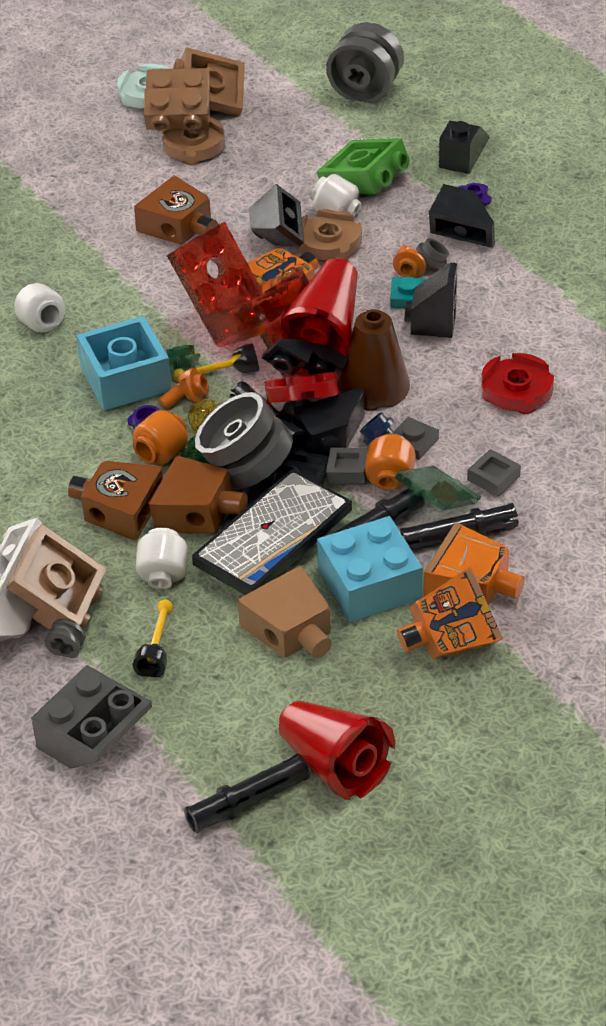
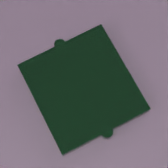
[395,465,481,511]

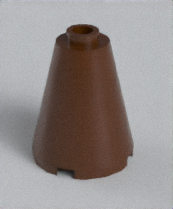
[338,309,410,410]

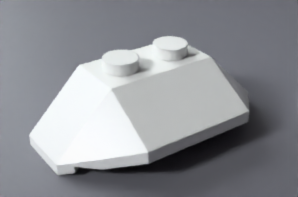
[0,518,42,642]

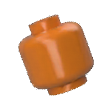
[133,410,188,465]
[364,434,416,490]

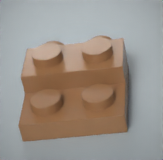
[173,47,245,116]
[144,68,210,131]
[6,524,106,629]

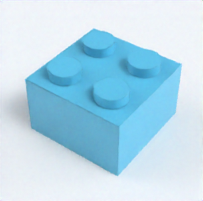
[76,316,171,411]
[317,516,423,622]

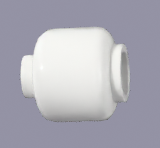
[310,174,361,216]
[14,283,66,333]
[135,528,188,589]

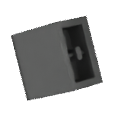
[31,665,152,768]

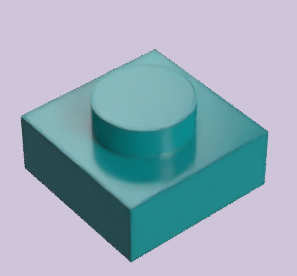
[390,277,426,308]

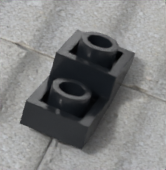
[261,339,348,376]

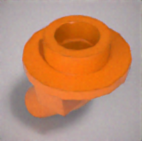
[393,245,426,278]
[158,368,209,410]

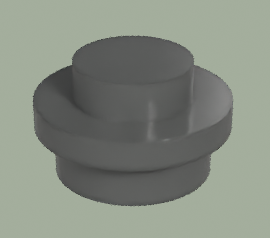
[416,238,449,269]

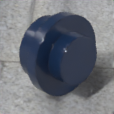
[359,412,394,445]

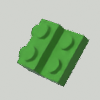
[316,138,410,196]

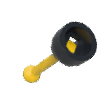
[173,343,259,383]
[133,599,173,678]

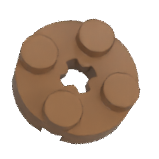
[162,117,225,165]
[298,209,362,261]

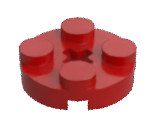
[481,353,554,414]
[264,372,339,403]

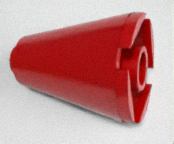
[280,258,358,355]
[278,701,396,800]

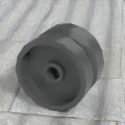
[326,22,404,103]
[195,392,293,489]

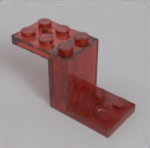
[166,221,346,384]

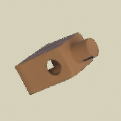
[238,566,332,658]

